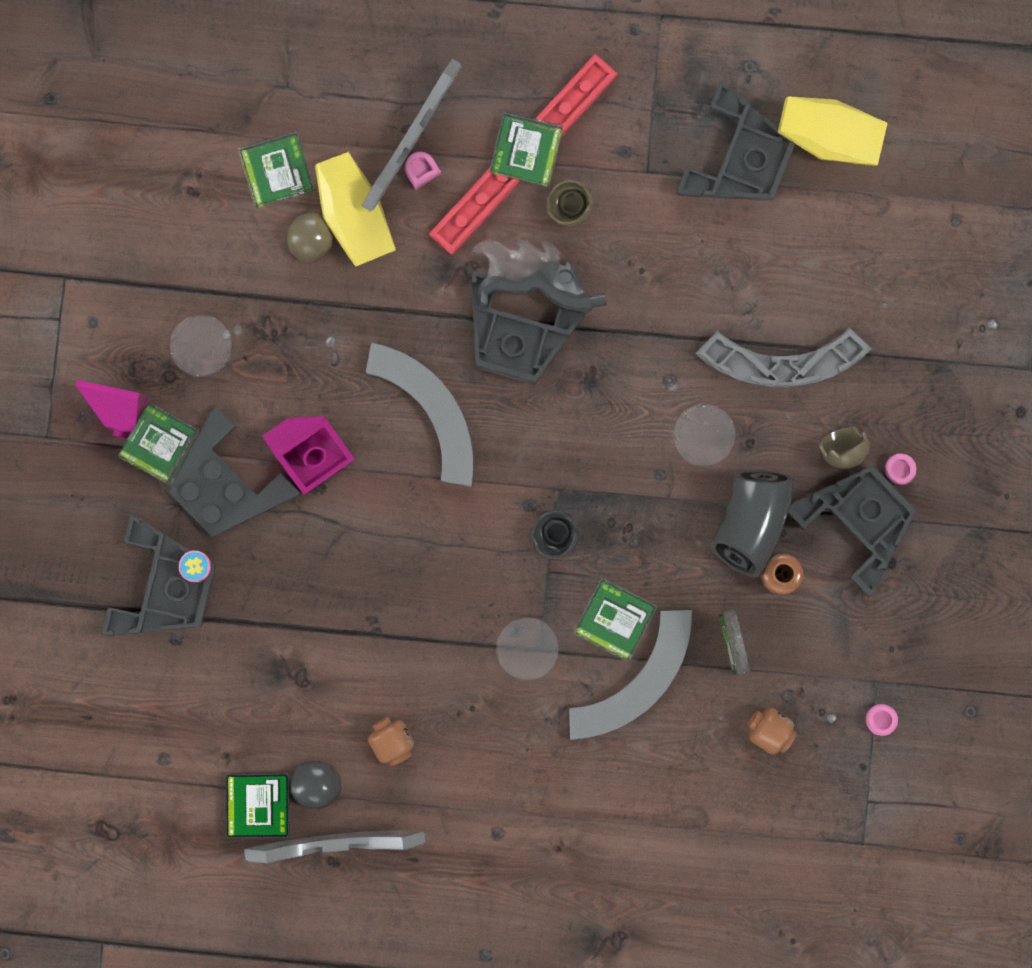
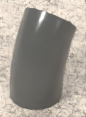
[710,470,794,577]

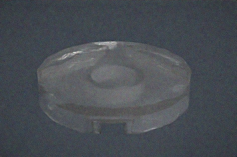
[170,315,233,377]
[673,404,736,467]
[496,618,559,680]

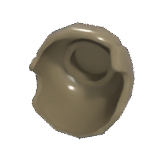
[547,180,594,227]
[286,212,335,262]
[819,426,870,469]

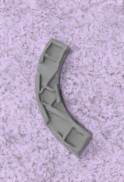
[362,58,462,212]
[696,327,872,388]
[366,343,473,487]
[569,610,692,740]
[244,830,426,863]

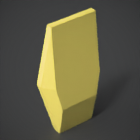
[778,96,887,166]
[315,152,396,267]

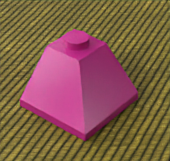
[76,380,149,440]
[262,416,355,495]

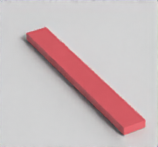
[429,54,618,256]

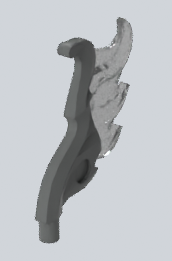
[472,239,606,311]

